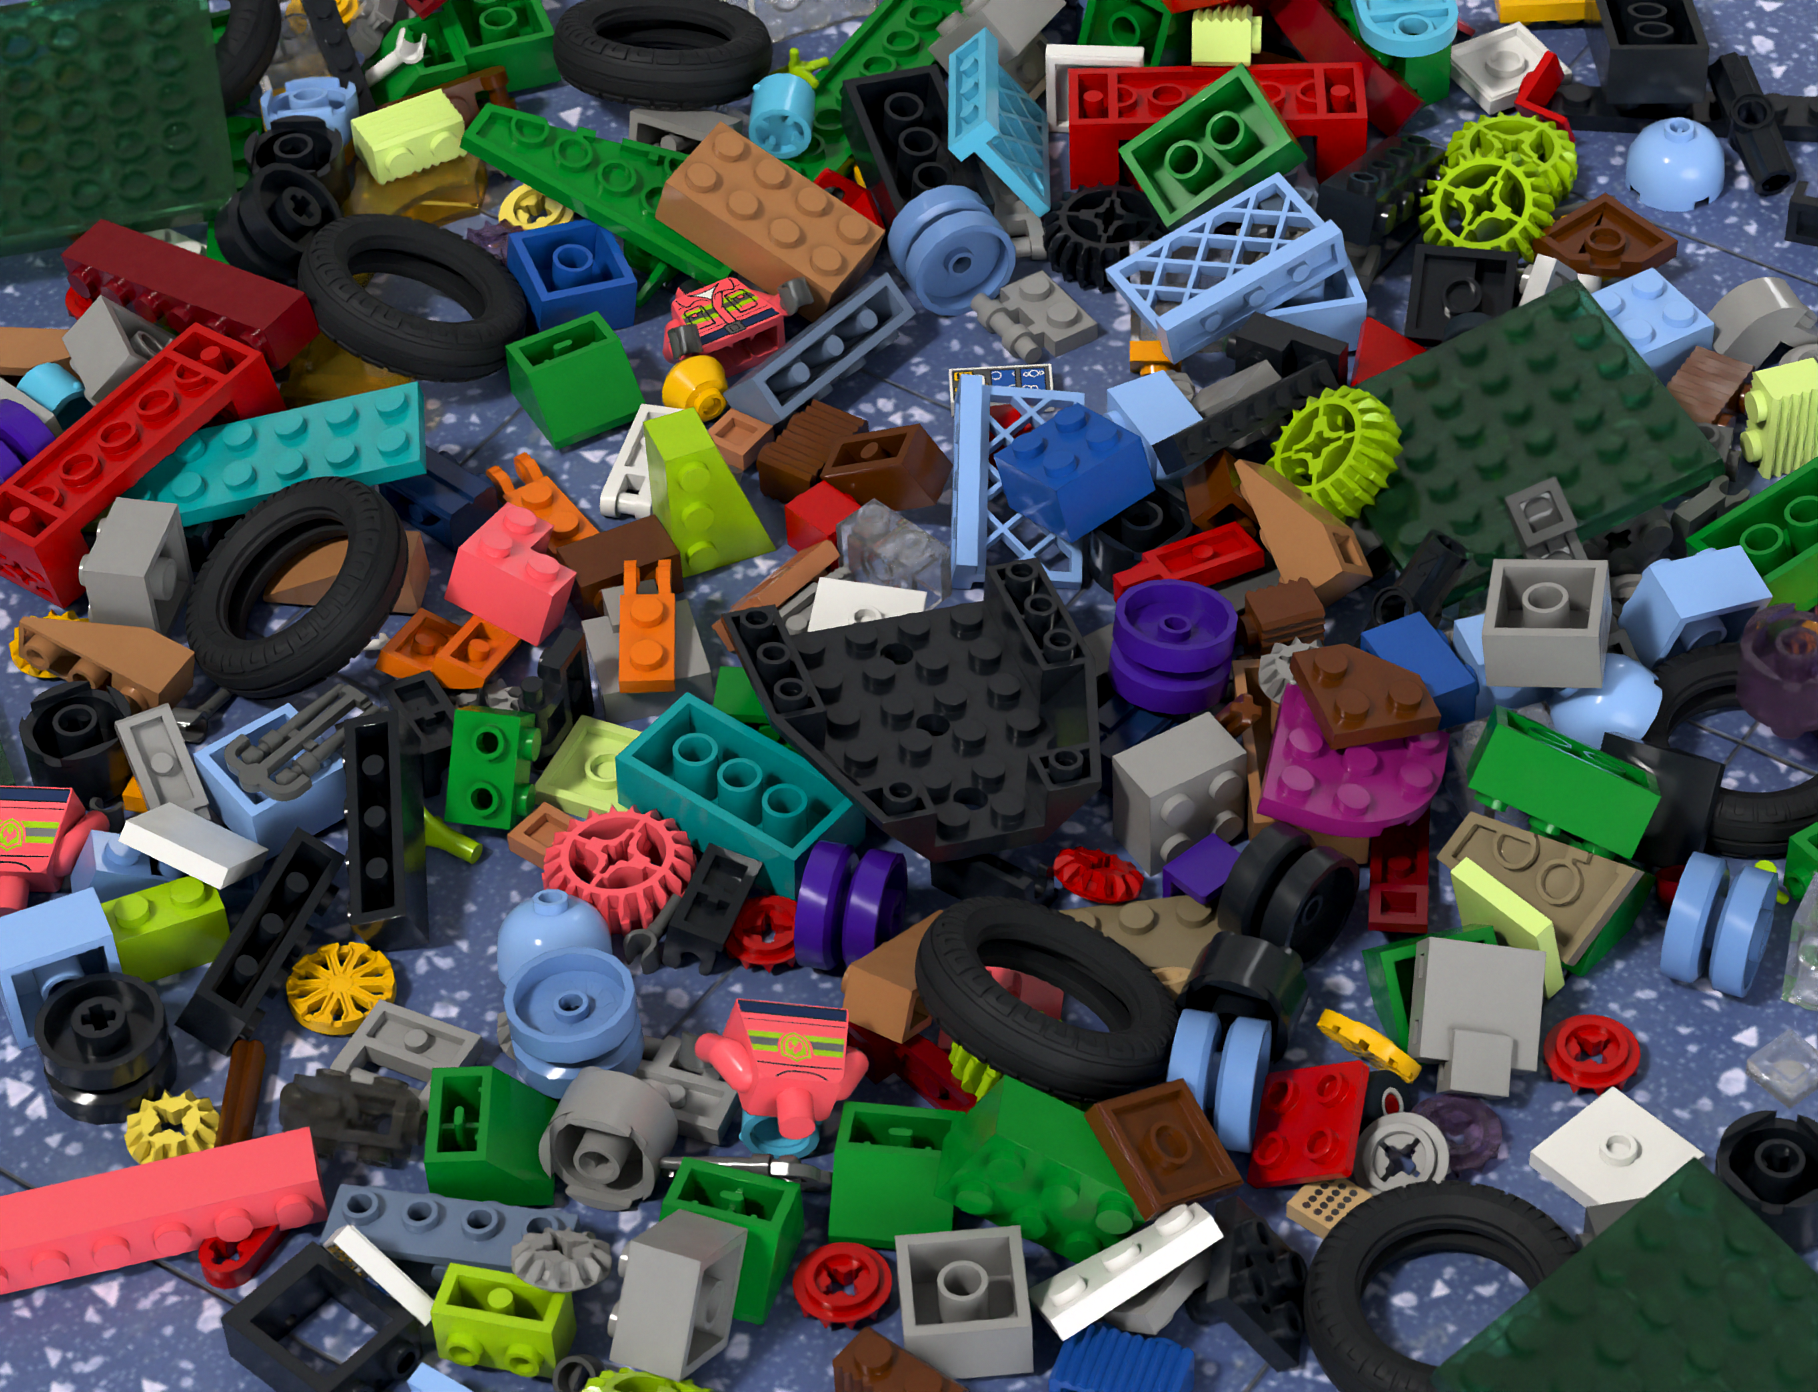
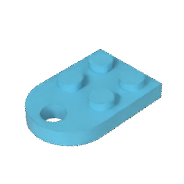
[1350,0,1458,57]

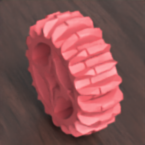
[542,804,697,938]

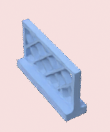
[1105,172,1348,365]
[949,374,1085,590]

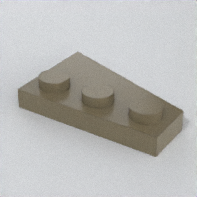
[1436,811,1645,966]
[1058,895,1222,970]

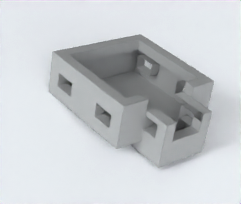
[581,579,714,724]
[1407,937,1546,1101]

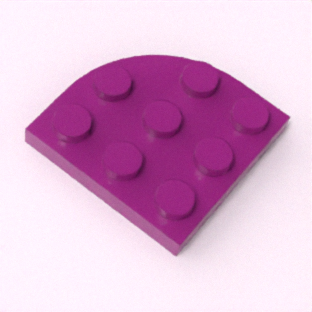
[1256,683,1450,838]

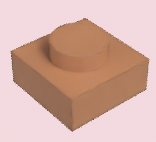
[708,408,774,471]
[507,801,577,870]

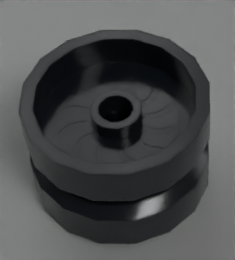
[214,163,343,288]
[1217,822,1359,972]
[34,972,177,1125]

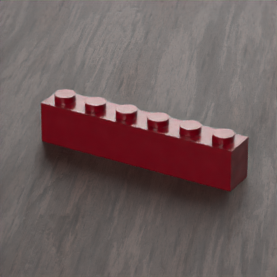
[60,219,321,369]

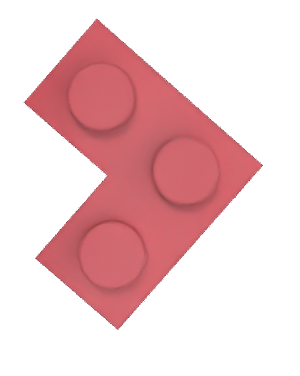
[444,502,577,647]

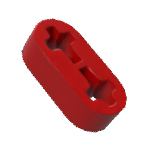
[198,1224,291,1289]

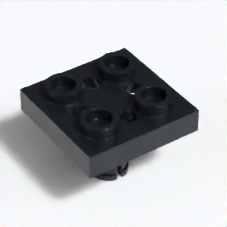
[1184,1195,1308,1372]

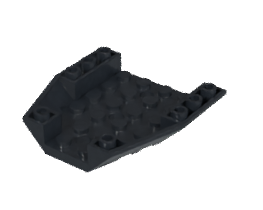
[721,557,1102,864]

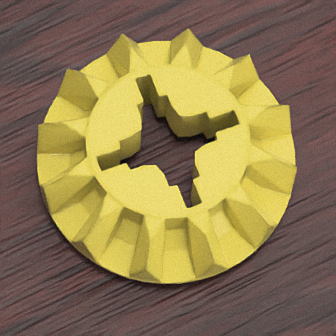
[499,184,574,239]
[124,1089,220,1164]

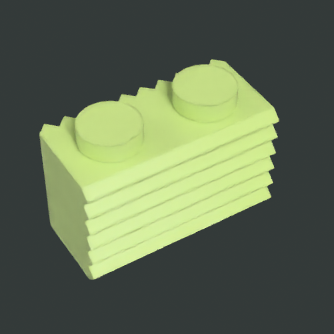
[1192,3,1262,66]
[350,88,467,185]
[1740,358,1818,480]

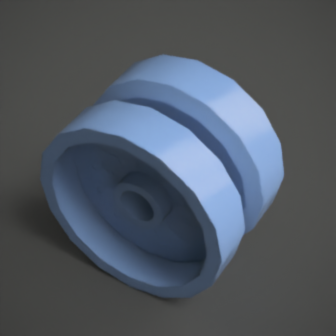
[887,185,1016,316]
[1660,852,1779,998]
[503,947,645,1099]
[1165,1008,1272,1153]

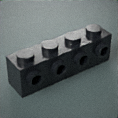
[1315,135,1446,247]
[342,709,429,952]
[174,826,345,1055]

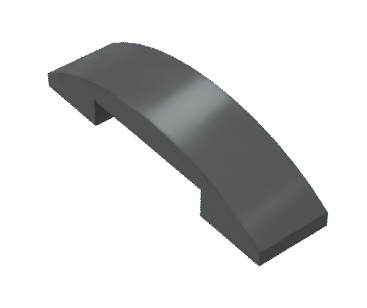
[1503,476,1640,662]

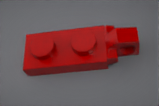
[1112,521,1264,604]

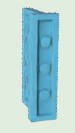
[948,27,1051,218]

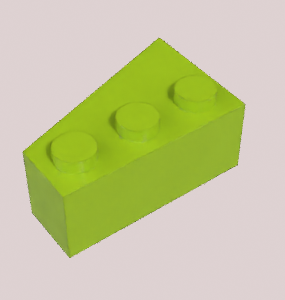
[643,407,777,578]

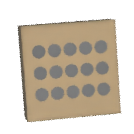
[1286,1178,1373,1239]

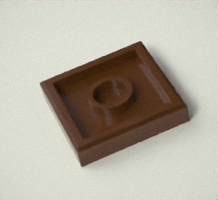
[1084,1078,1244,1222]

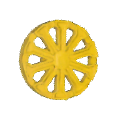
[286,942,397,1035]
[1316,1009,1422,1084]

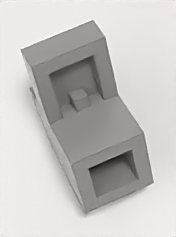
[1707,277,1818,371]

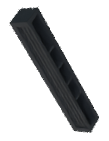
[301,0,377,172]
[1152,358,1340,476]

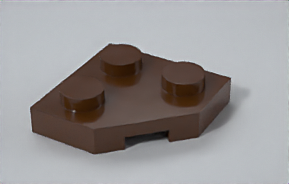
[1532,193,1678,278]
[1289,643,1441,750]

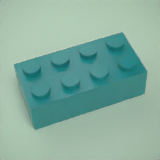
[615,692,866,902]

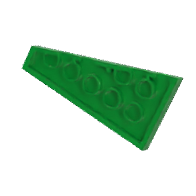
[460,103,735,286]

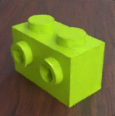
[101,875,230,983]
[430,1263,577,1378]

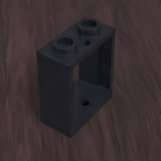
[221,1241,424,1392]

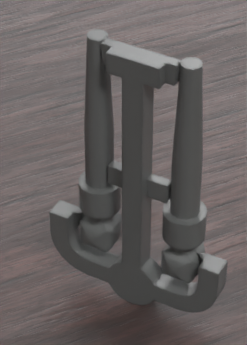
[224,683,381,801]
[659,1153,833,1192]

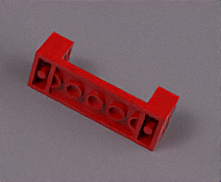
[1068,62,1368,190]
[0,322,287,609]

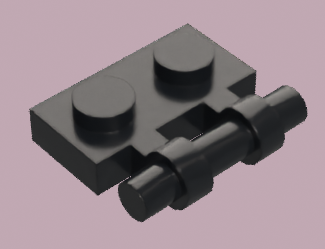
[517,628,595,770]

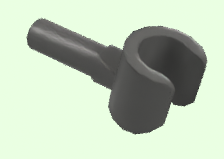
[172,688,232,743]
[623,893,682,975]

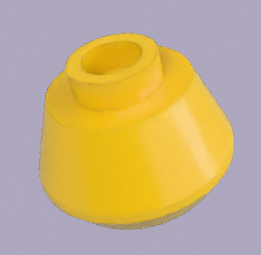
[662,355,729,422]

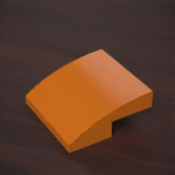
[375,608,522,689]

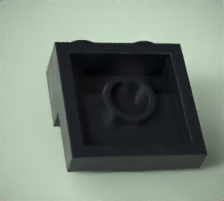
[1404,244,1524,363]
[1226,312,1349,431]

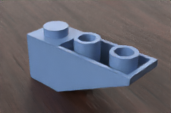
[70,829,259,908]

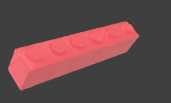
[0,1127,329,1295]

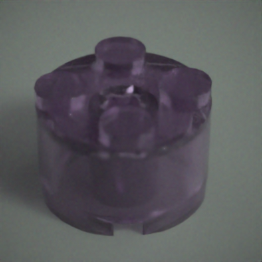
[1735,603,1818,739]

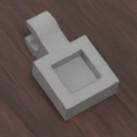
[1669,475,1750,559]

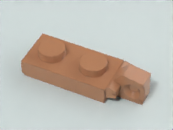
[711,540,841,652]

